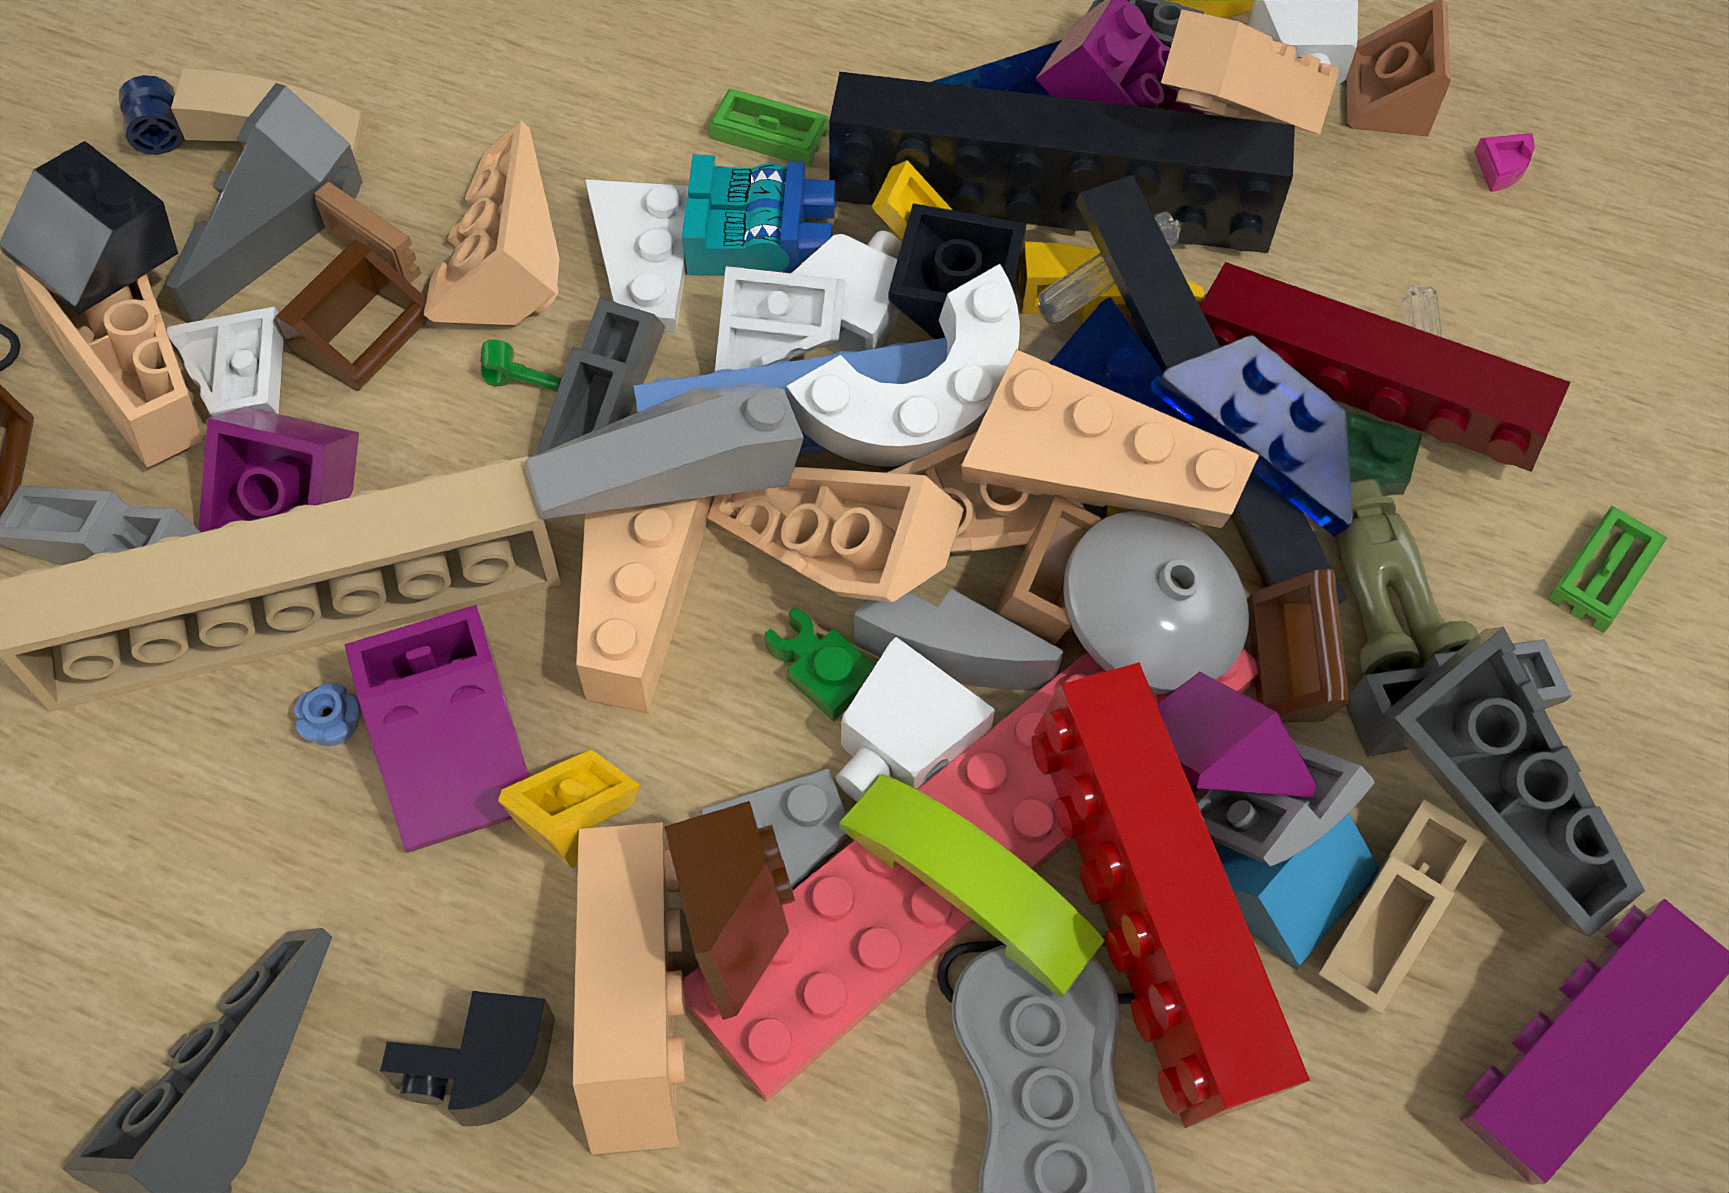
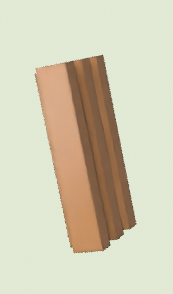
[314,181,421,283]

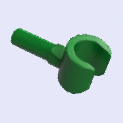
[480,339,561,392]

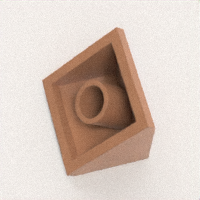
[1347,0,1451,137]

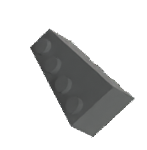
[1380,626,1645,937]

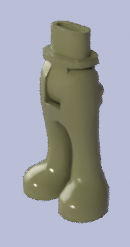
[1330,479,1479,677]

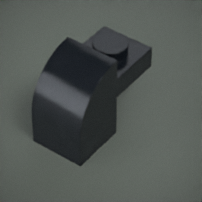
[380,991,555,1126]

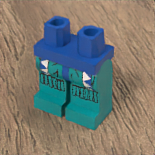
[682,154,836,275]

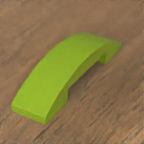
[839,774,1105,998]

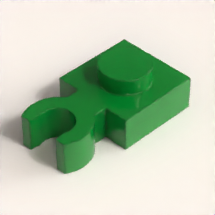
[765,608,875,722]

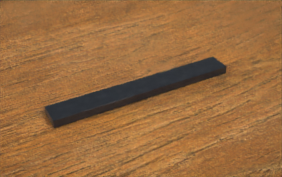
[1076,175,1347,605]

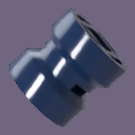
[118,75,183,155]

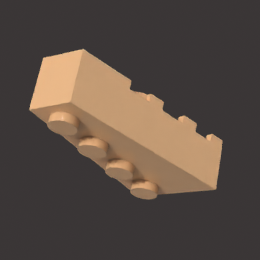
[1161,9,1340,135]
[15,267,203,468]
[961,349,1259,528]
[576,496,715,713]
[573,822,686,1155]

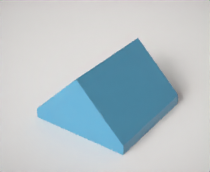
[1215,813,1380,970]

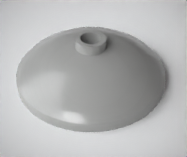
[1063,510,1249,695]

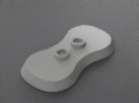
[952,945,1155,1193]

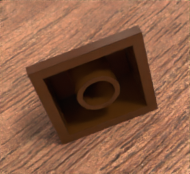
[664,801,795,1020]

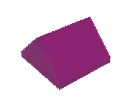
[1157,671,1316,797]

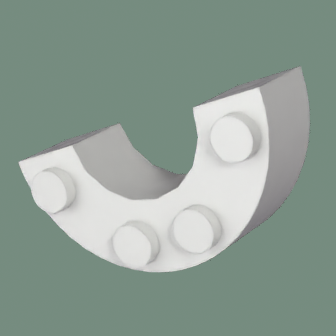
[786,264,1020,467]

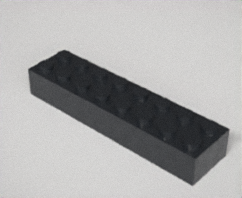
[829,71,1295,253]

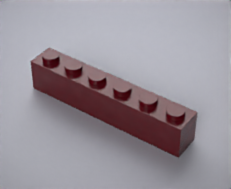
[1200,262,1571,472]

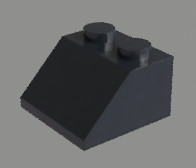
[0,141,179,315]
[888,203,1027,339]

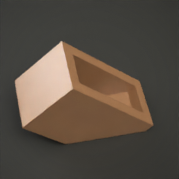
[994,494,1103,645]

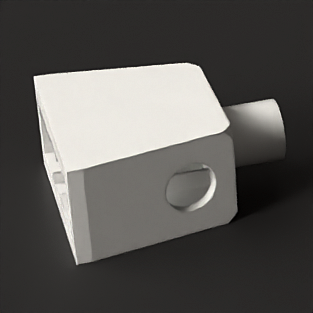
[1248,0,1358,89]
[791,231,902,352]
[835,637,995,802]

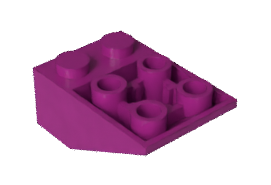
[1036,0,1204,114]
[344,605,530,853]

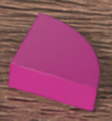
[1474,133,1535,192]

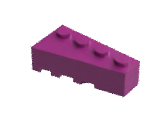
[1460,898,1729,1185]

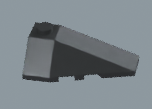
[165,83,363,323]
[63,928,332,1193]

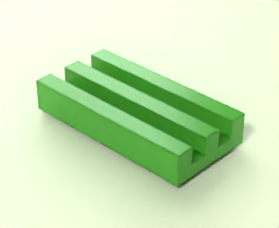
[709,88,829,167]
[1548,505,1667,633]

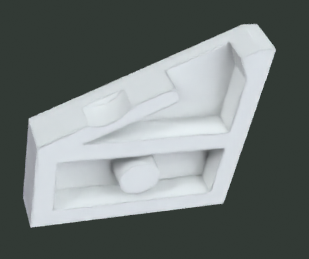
[715,266,845,371]
[167,306,284,416]

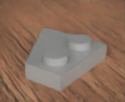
[701,768,851,891]

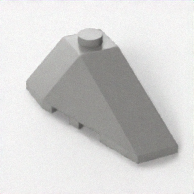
[525,382,804,519]

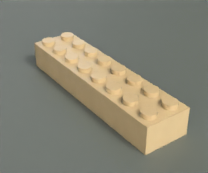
[0,456,561,712]

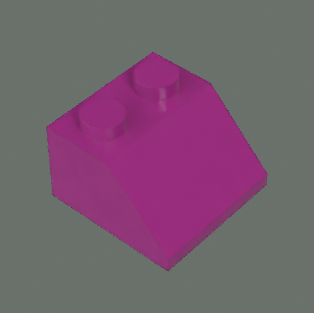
[198,406,359,533]

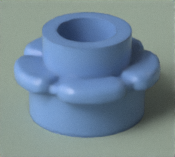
[294,683,360,746]

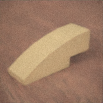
[171,68,363,158]
[1317,799,1487,1015]

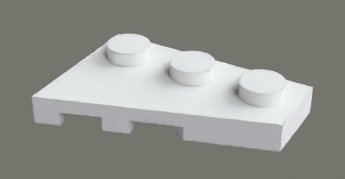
[585,179,688,333]

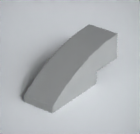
[0,485,201,565]
[854,588,1063,690]

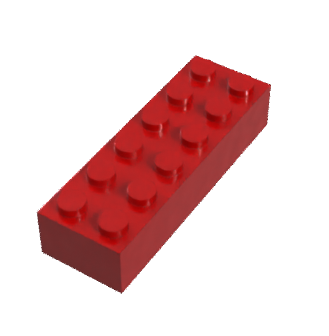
[1031,662,1310,1128]

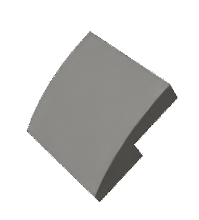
[1194,741,1375,867]

